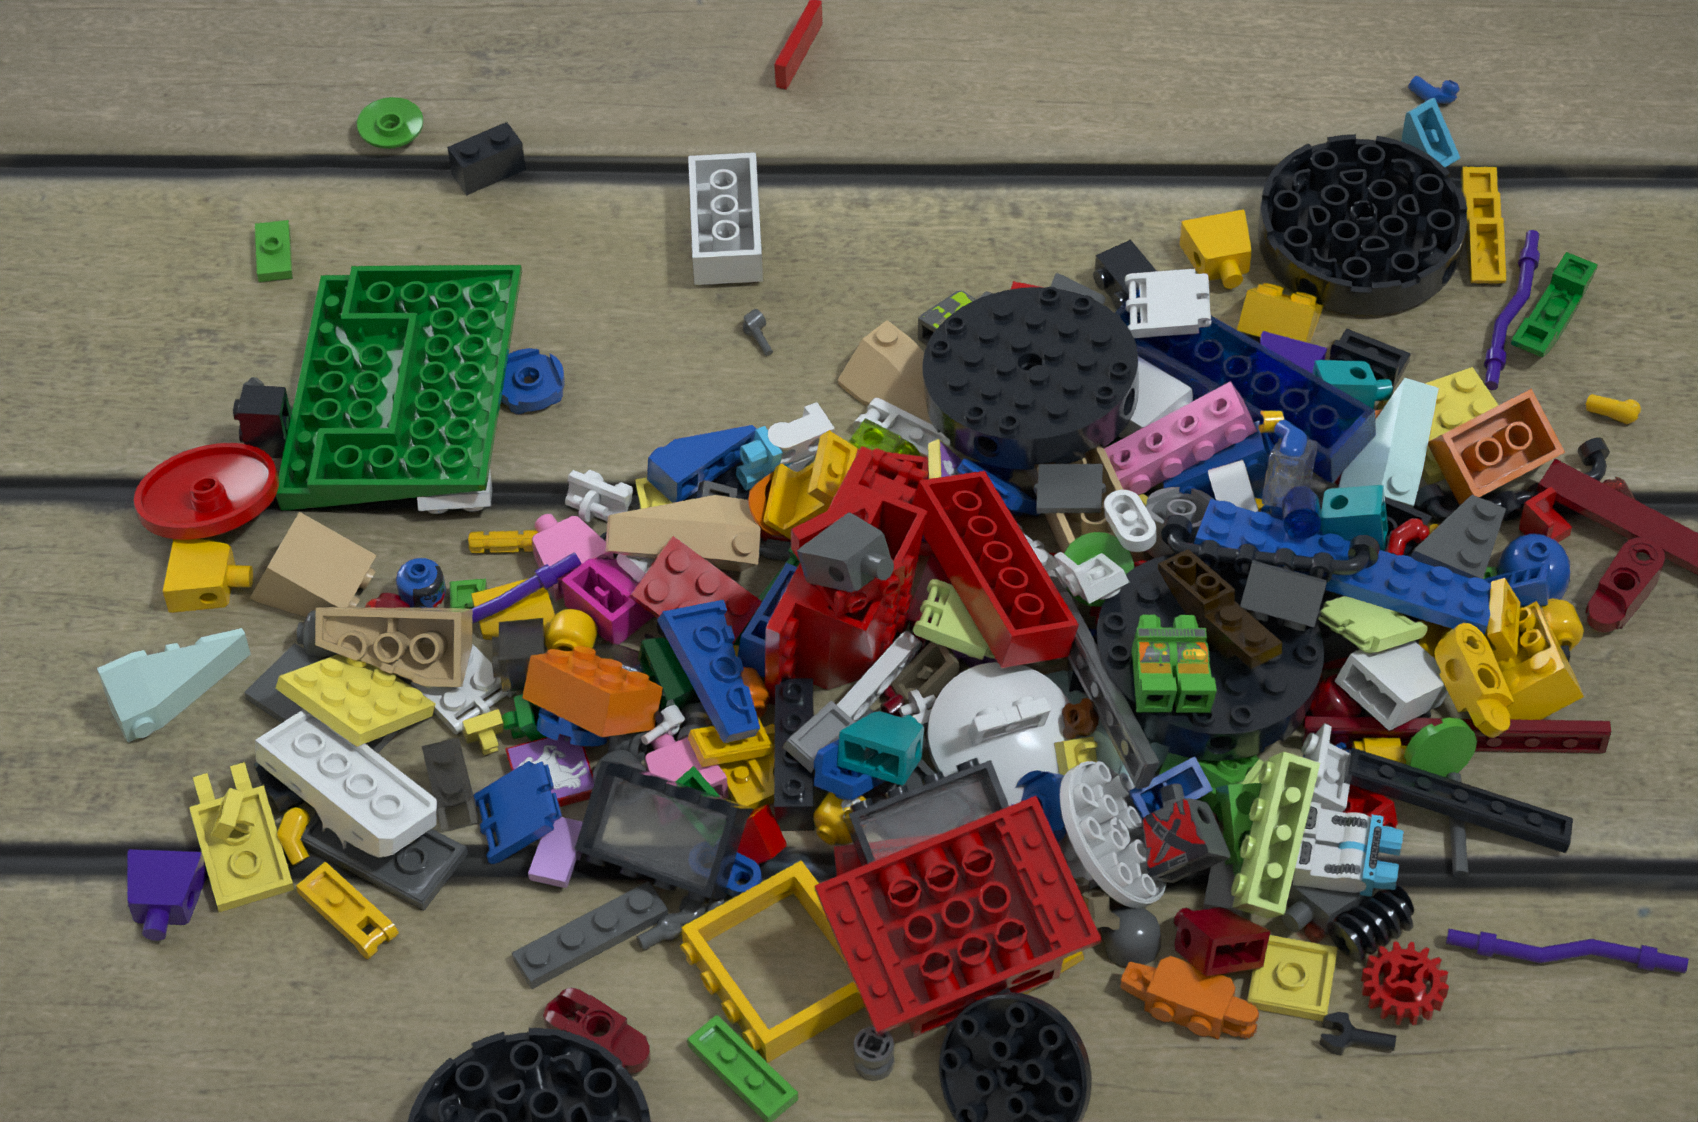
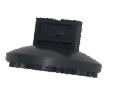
[939,992,1092,1122]

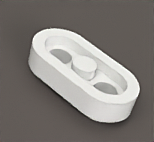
[1104,490,1156,552]

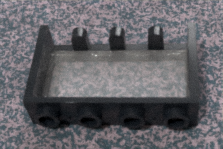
[842,758,1009,866]
[574,761,754,903]

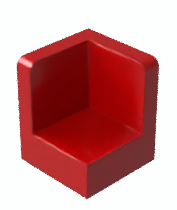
[1519,487,1572,543]
[737,804,787,864]

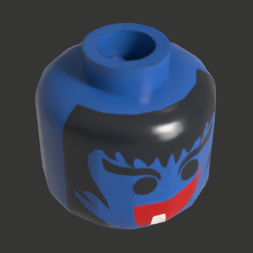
[396,558,446,608]

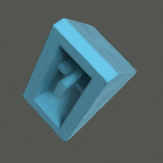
[1401,98,1460,167]

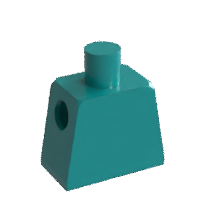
[1306,360,1393,426]
[1301,485,1388,551]
[837,711,924,786]

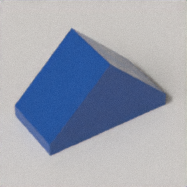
[1128,756,1213,820]

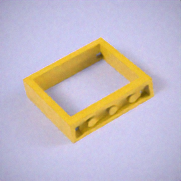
[680,860,865,1063]

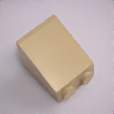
[250,512,376,617]

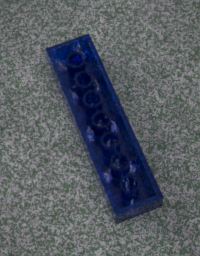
[1115,288,1376,483]

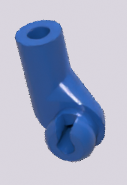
[1408,76,1460,104]

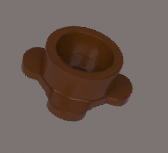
[1062,698,1099,740]

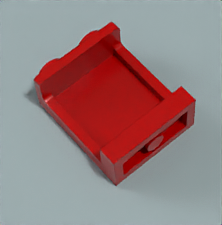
[791,496,905,617]

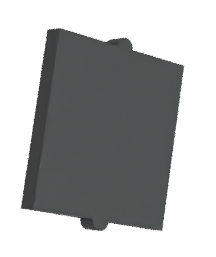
[1034,464,1106,513]

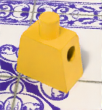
[1179,209,1251,289]
[163,539,253,613]

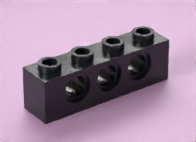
[774,678,814,831]

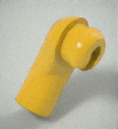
[1586,394,1641,424]
[277,808,310,866]

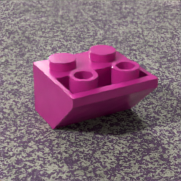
[562,559,654,648]

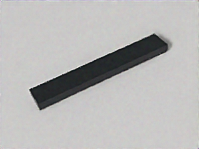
[1344,748,1573,854]

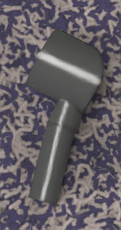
[743,309,773,356]

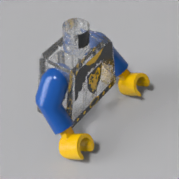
[1255,411,1318,523]

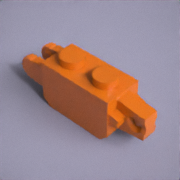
[1120,956,1259,1040]

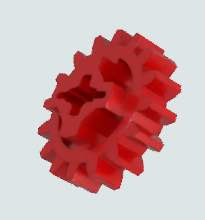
[1361,941,1449,1026]

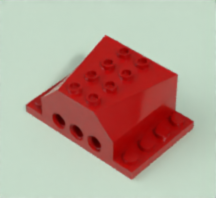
[765,449,927,705]
[814,796,1102,1038]

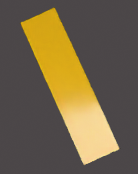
[1461,167,1506,283]

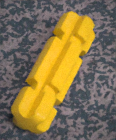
[468,530,538,553]

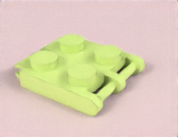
[913,579,995,660]
[1318,596,1428,653]

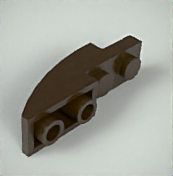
[1158,549,1282,669]

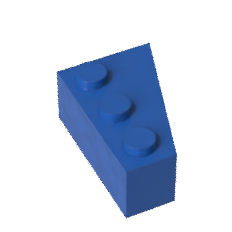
[1163,421,1293,500]

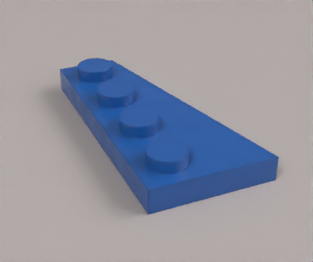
[657,600,760,743]

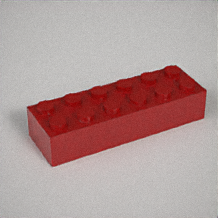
[912,471,1079,668]

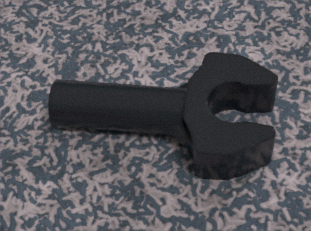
[1319,1012,1396,1055]

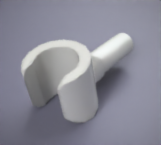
[641,705,685,745]

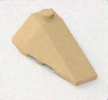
[838,320,933,425]
[605,495,760,572]
[315,607,473,687]

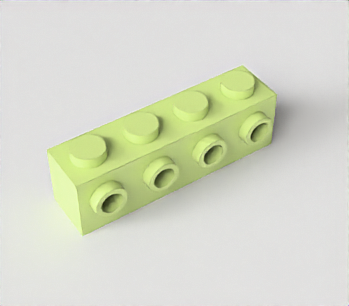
[1231,752,1320,919]

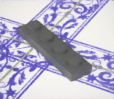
[512,881,668,989]

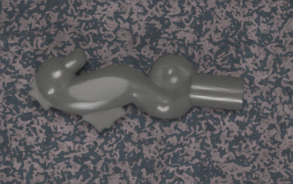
[636,896,725,950]

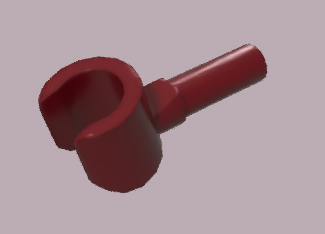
[880,685,904,717]

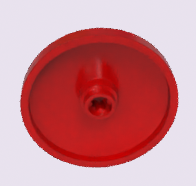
[134,443,279,540]

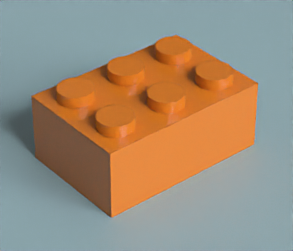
[1428,389,1565,505]
[522,646,663,737]

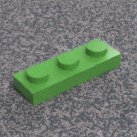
[687,1015,799,1122]

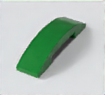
[1511,252,1598,358]

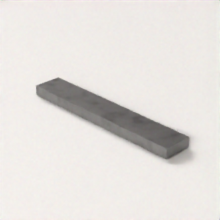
[1060,591,1159,789]

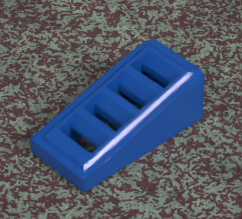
[1484,564,1552,606]

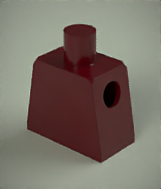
[1174,907,1271,976]

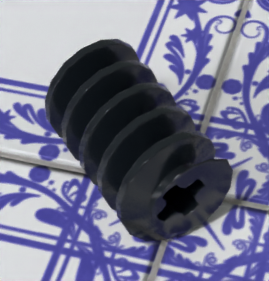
[1327,884,1414,963]

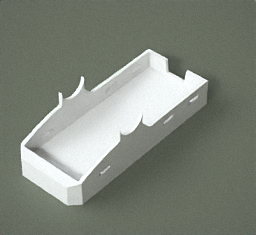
[255,709,437,857]

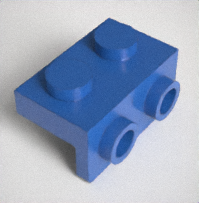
[814,739,885,800]

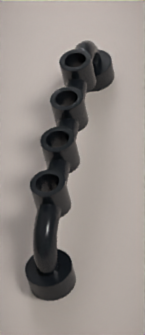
[1415,437,1610,523]
[1161,515,1380,583]

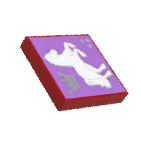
[505,734,594,807]

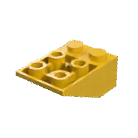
[1497,601,1584,720]

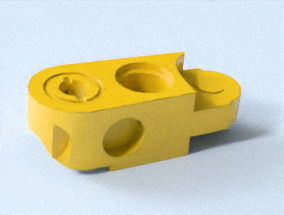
[1434,623,1514,738]

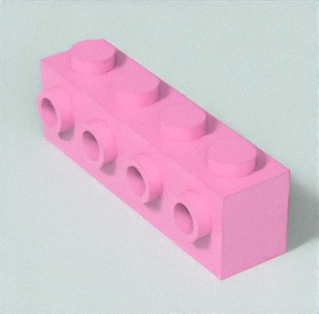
[1104,381,1257,495]

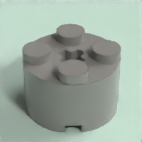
[1145,487,1213,558]

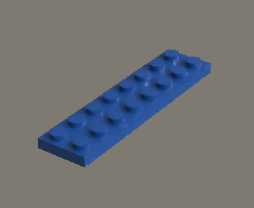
[1194,499,1491,635]

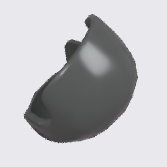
[1101,906,1161,967]

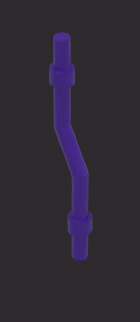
[1484,230,1540,391]
[471,552,582,624]
[1446,929,1688,974]

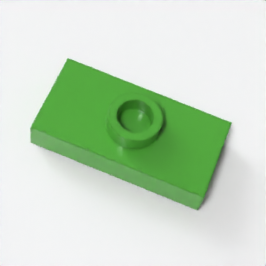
[255,220,293,282]

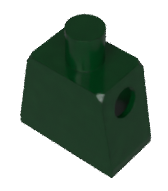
[637,637,701,711]

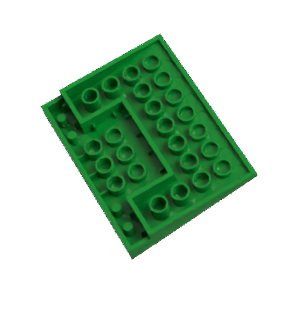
[276,265,522,511]

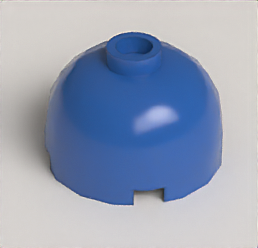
[1496,534,1570,607]

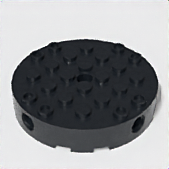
[1258,134,1467,315]
[922,287,1139,470]
[1094,553,1324,761]
[407,1028,651,1122]

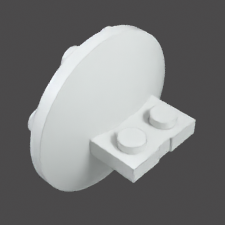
[927,662,1079,809]
[1058,761,1167,908]

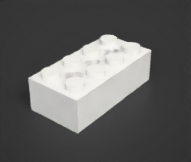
[688,152,763,285]

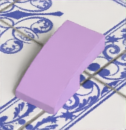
[528,817,583,888]

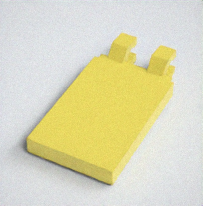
[189,762,295,912]

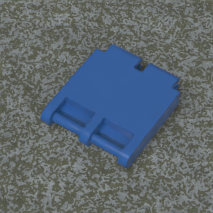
[957,458,1041,517]
[472,761,562,864]

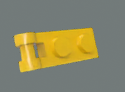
[296,862,399,959]

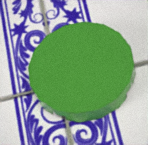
[1404,717,1477,777]

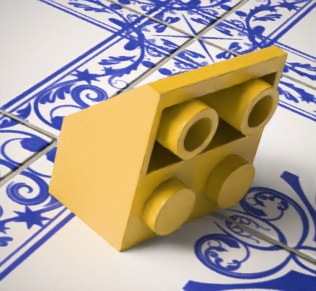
[1237,283,1323,343]

